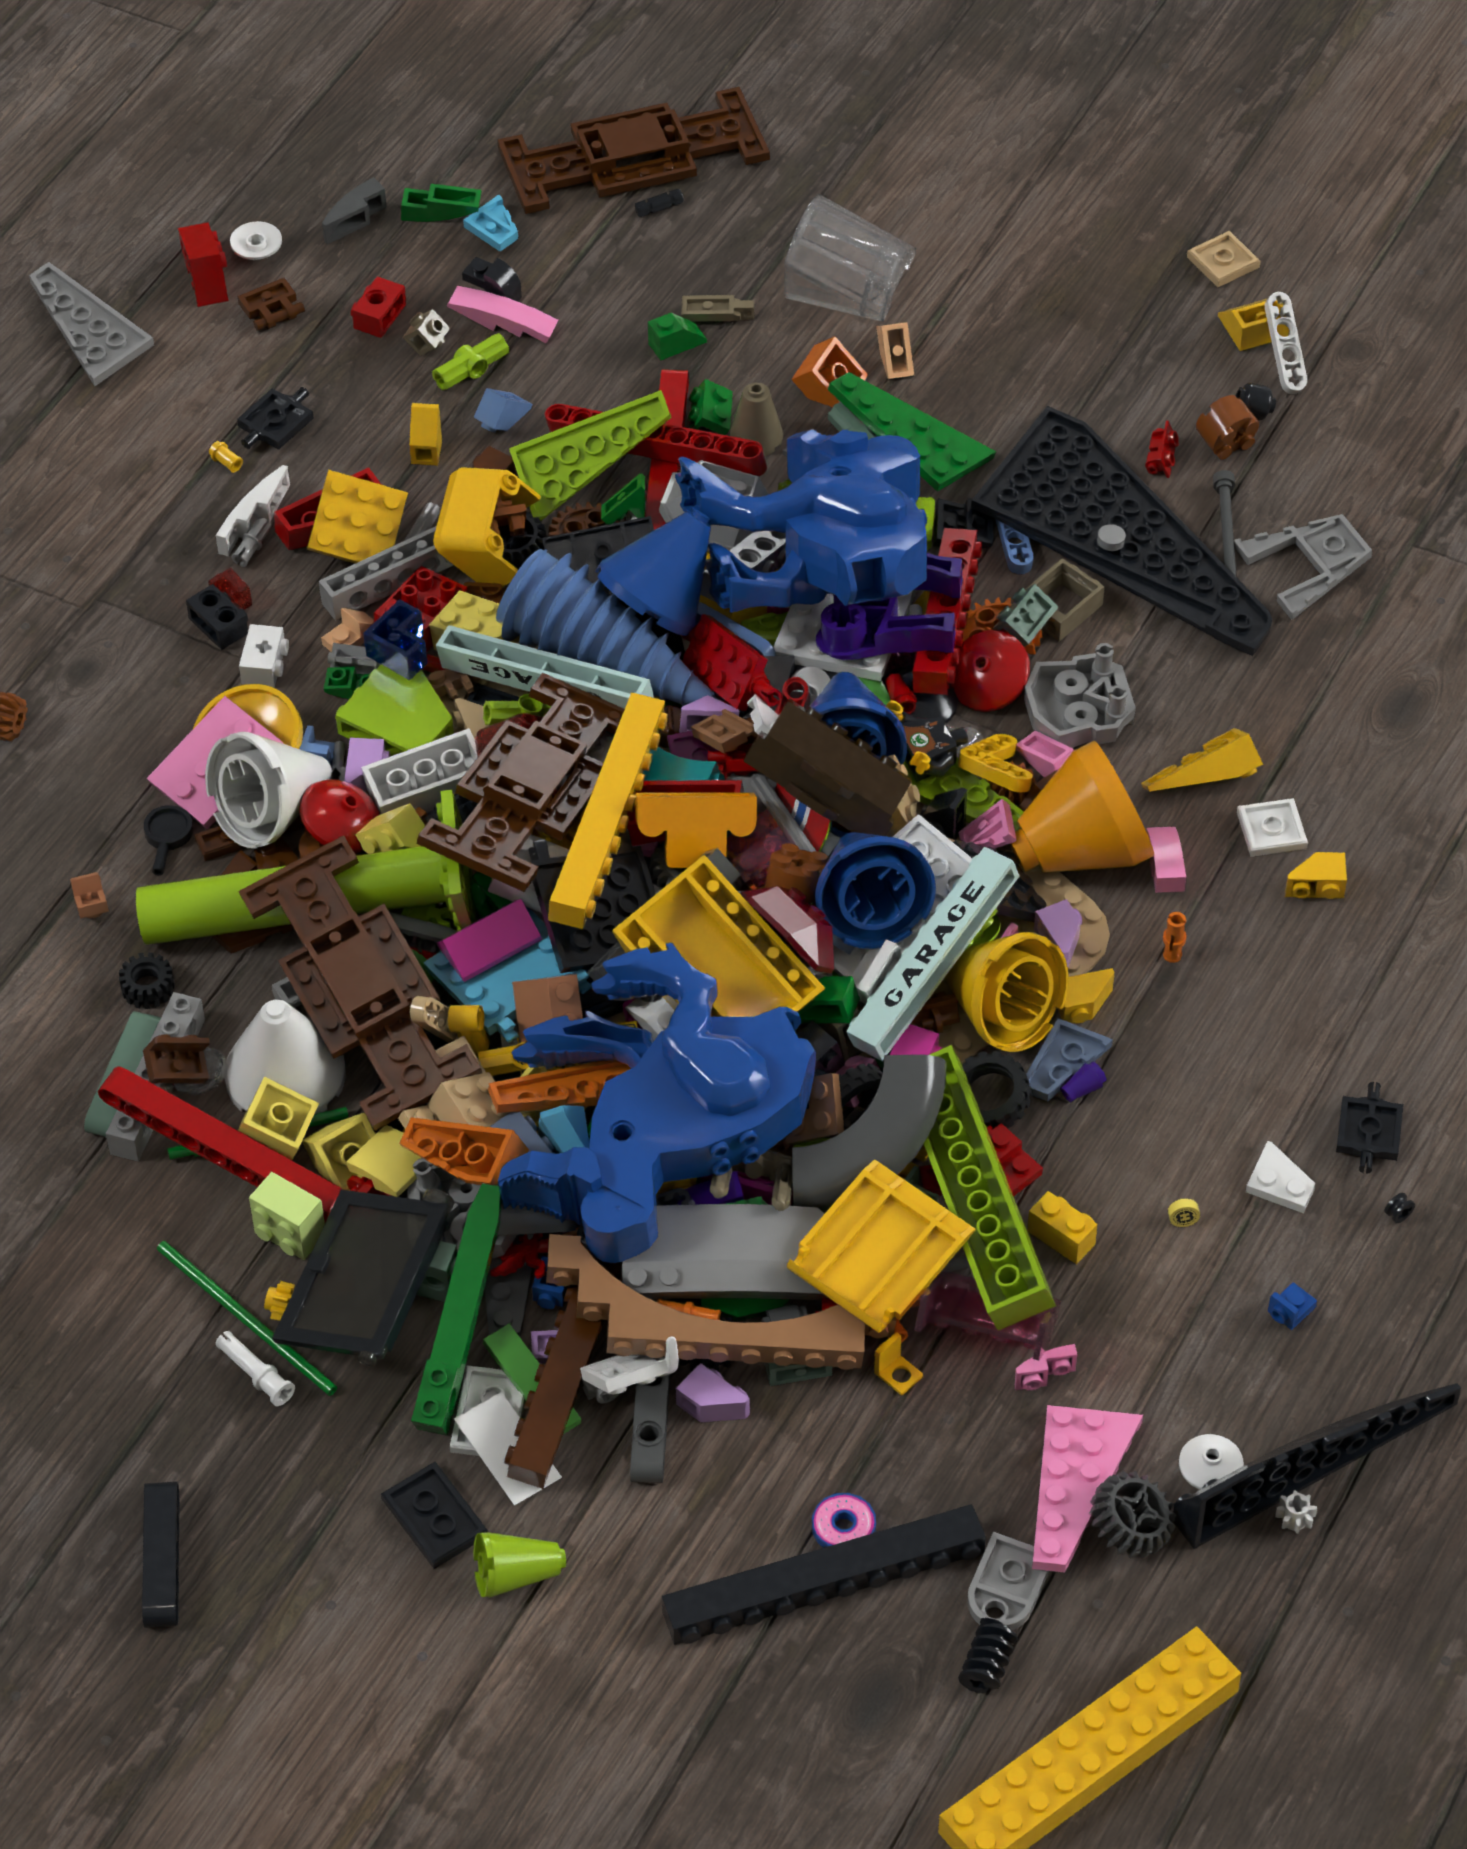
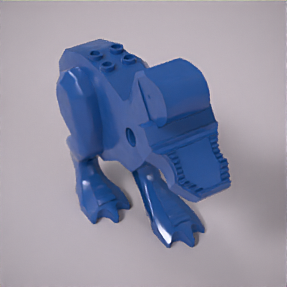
[675,429,927,612]
[498,943,816,1263]

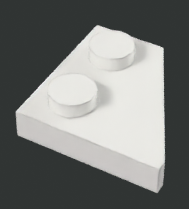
[747,694,779,735]

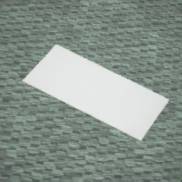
[454,1392,562,1506]

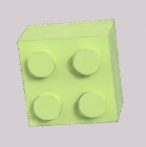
[249,1172,325,1260]

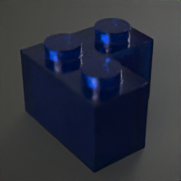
[363,599,428,680]

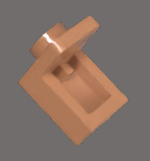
[70,872,109,919]

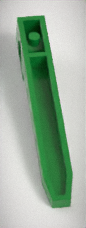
[411,1183,502,1436]

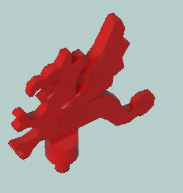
[490,1233,549,1278]

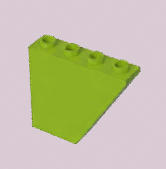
[335,643,454,756]

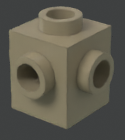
[403,309,450,356]

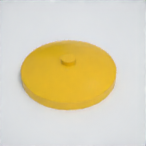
[193,684,303,749]

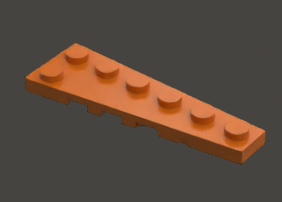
[488,1060,631,1113]

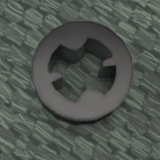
[1384,1193,1415,1223]

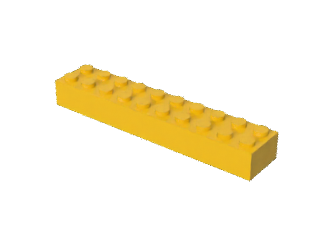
[938,1626,1241,1849]

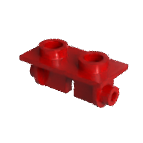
[1145,420,1179,478]

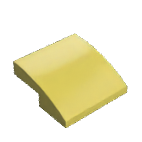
[346,1125,421,1197]

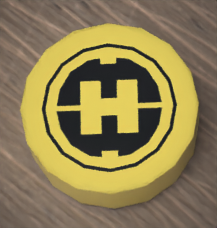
[1168,1199,1200,1227]

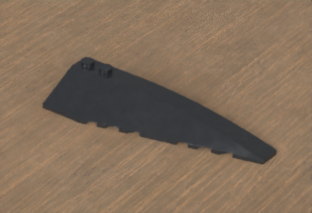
[1173,1383,1461,1549]

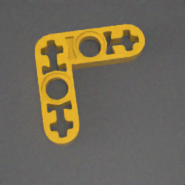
[958,734,1033,792]

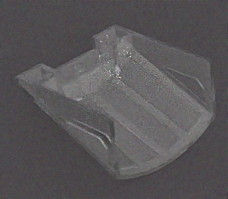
[784,194,916,322]

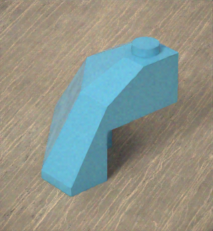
[538,1105,590,1154]

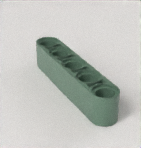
[84,1011,161,1137]

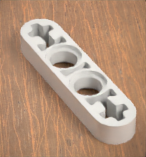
[1265,292,1307,394]

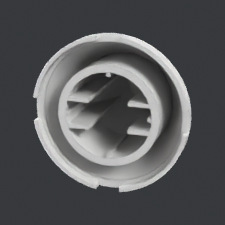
[205,732,332,848]
[224,1000,346,1114]

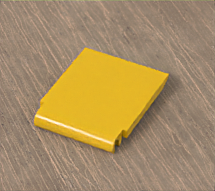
[787,1160,976,1333]

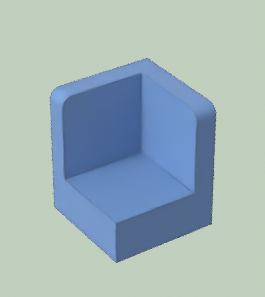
[299,725,335,765]

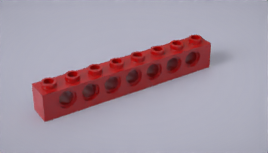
[913,528,982,695]

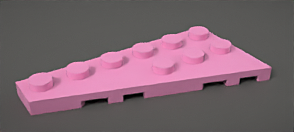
[1032,1405,1143,1572]

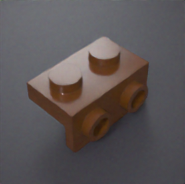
[143,1034,210,1084]

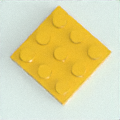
[307,470,408,564]

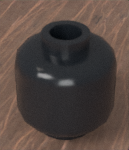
[1236,383,1276,421]

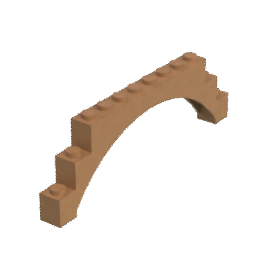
[546,1234,928,1370]

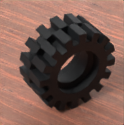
[119,952,175,1009]

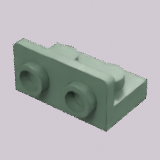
[993,584,1058,647]

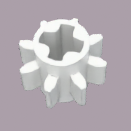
[1275,1490,1317,1534]

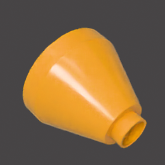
[1010,740,1155,873]

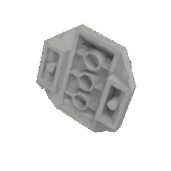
[659,460,768,551]

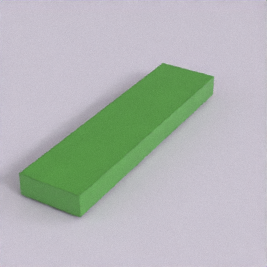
[483,1324,581,1434]

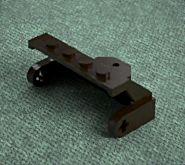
[743,698,912,836]

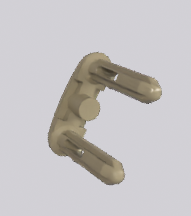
[710,1150,793,1211]

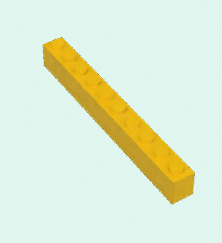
[548,692,668,929]

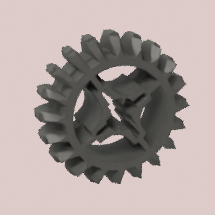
[1089,1471,1177,1558]

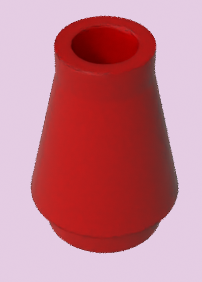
[885,674,917,714]

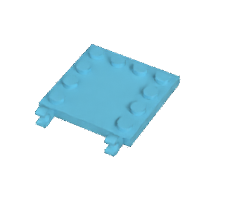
[423,907,592,1043]

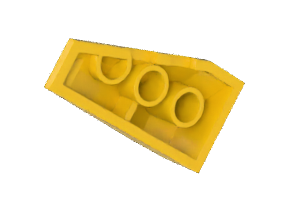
[1141,728,1263,792]

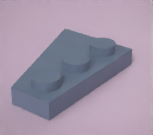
[1026,1018,1113,1102]

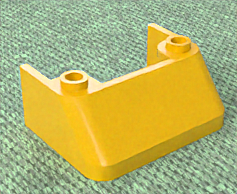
[433,467,541,587]

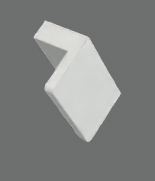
[852,939,901,1004]

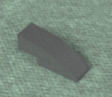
[322,177,387,244]

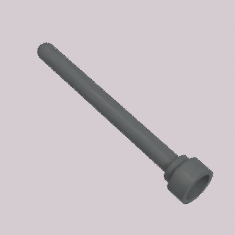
[1213,470,1236,576]

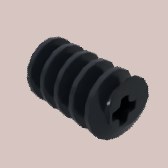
[958,1618,1018,1693]

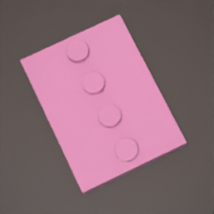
[147,696,284,829]

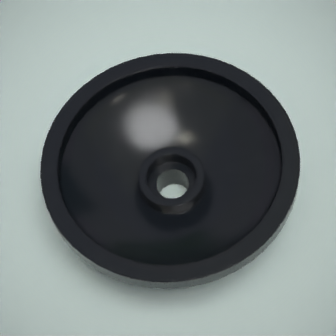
[881,665,958,724]

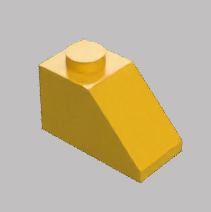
[1058,968,1114,1024]

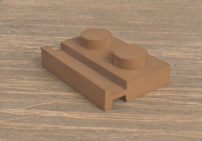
[691,709,758,753]

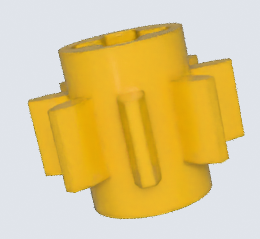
[264,1281,295,1321]

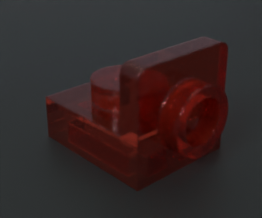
[208,568,252,610]

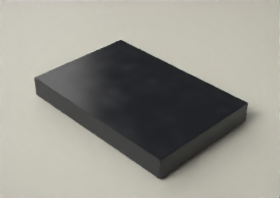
[381,1462,488,1569]

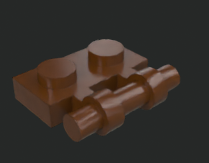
[237,278,305,331]

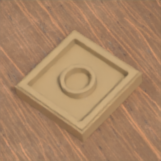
[1187,231,1260,287]

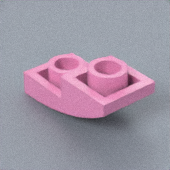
[1014,1344,1077,1390]

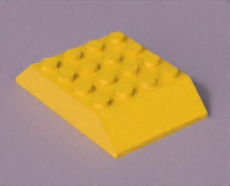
[612,854,825,1017]

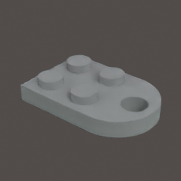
[968,1532,1049,1630]

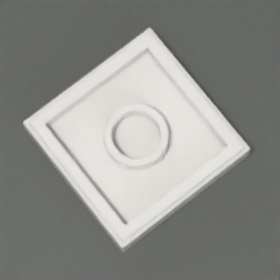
[1237,798,1308,857]

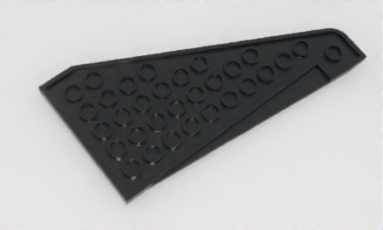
[971,406,1272,656]

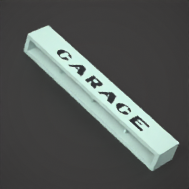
[436,625,654,709]
[846,847,1019,1061]

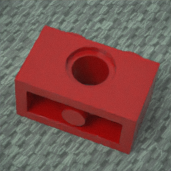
[351,276,406,338]

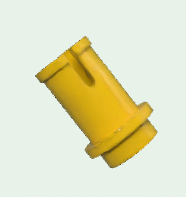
[209,441,243,473]

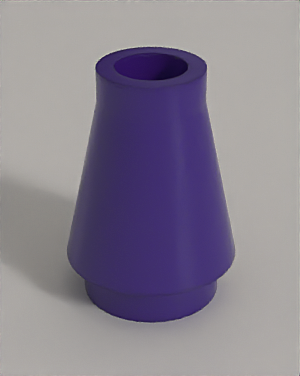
[1060,1061,1107,1103]

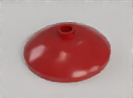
[951,630,1030,712]
[299,779,381,854]

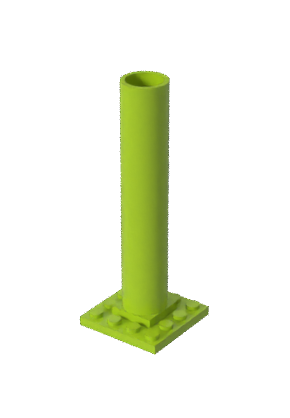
[136,789,477,945]

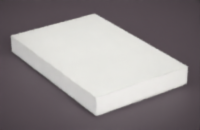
[450,1365,525,1456]

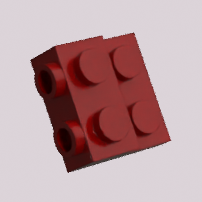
[986,1123,1043,1197]

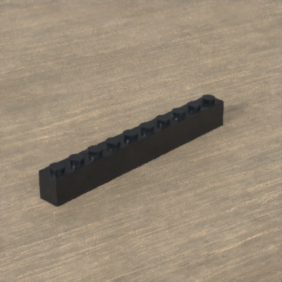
[661,1504,986,1645]

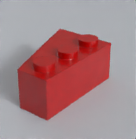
[178,222,229,307]

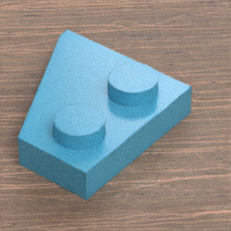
[463,195,518,252]

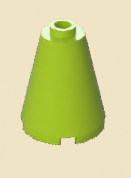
[473,1532,566,1598]

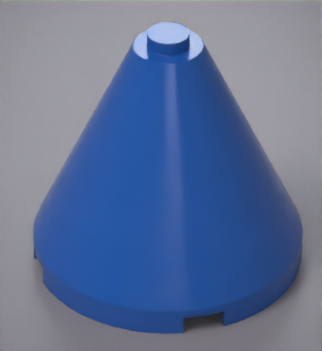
[595,509,711,636]
[811,672,907,764]
[815,832,936,949]

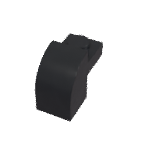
[462,257,522,302]

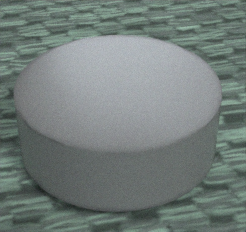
[1097,525,1126,551]

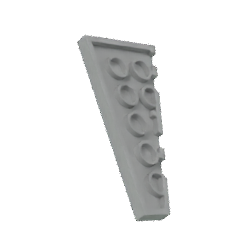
[29,262,154,386]

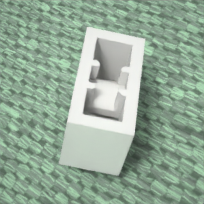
[239,624,289,688]

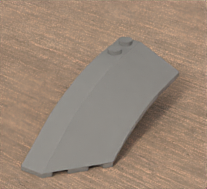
[622,1204,828,1302]

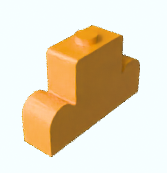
[635,793,757,869]

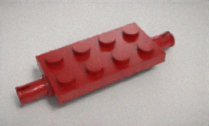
[681,614,782,712]

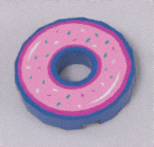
[812,1493,876,1548]

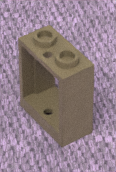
[1025,558,1105,642]

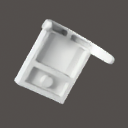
[580,1336,679,1394]

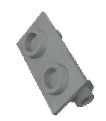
[328,643,388,674]

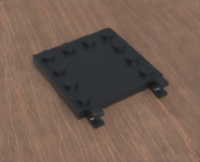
[529,829,656,973]

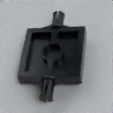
[237,387,314,450]
[1336,1082,1404,1174]

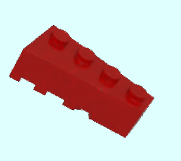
[274,467,382,550]

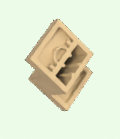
[398,1072,510,1165]

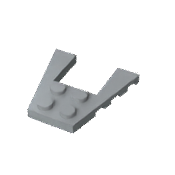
[1234,514,1372,620]

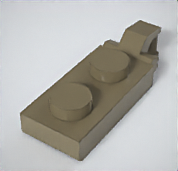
[681,295,755,322]

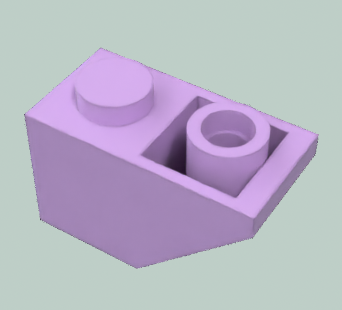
[676,1363,750,1422]

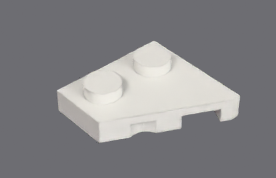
[1246,1141,1315,1213]

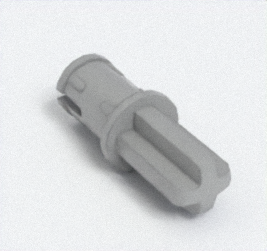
[231,518,272,567]

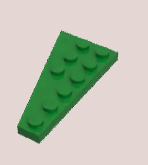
[828,372,996,492]

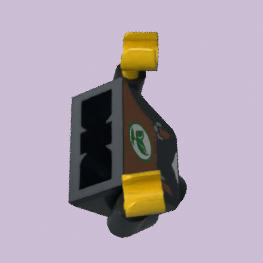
[886,700,968,782]

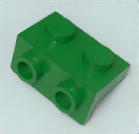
[688,379,733,435]

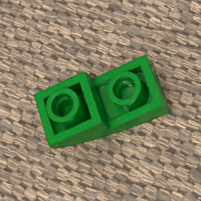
[323,667,370,699]

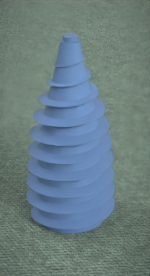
[496,549,719,707]

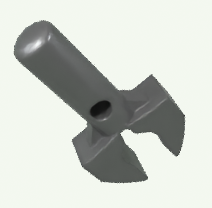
[331,741,346,781]

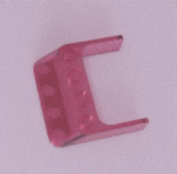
[914,1272,1061,1361]

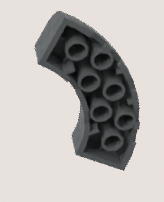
[792,1055,946,1213]

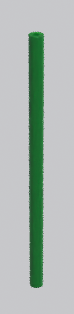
[157,1241,337,1396]

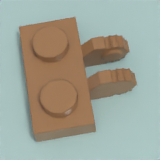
[426,669,481,701]

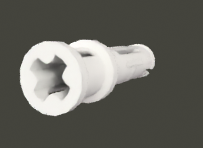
[216,1331,295,1406]

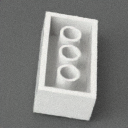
[361,728,481,814]

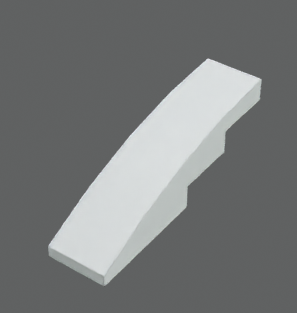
[216,465,290,556]

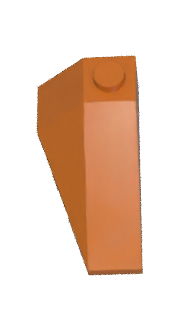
[399,1117,529,1186]

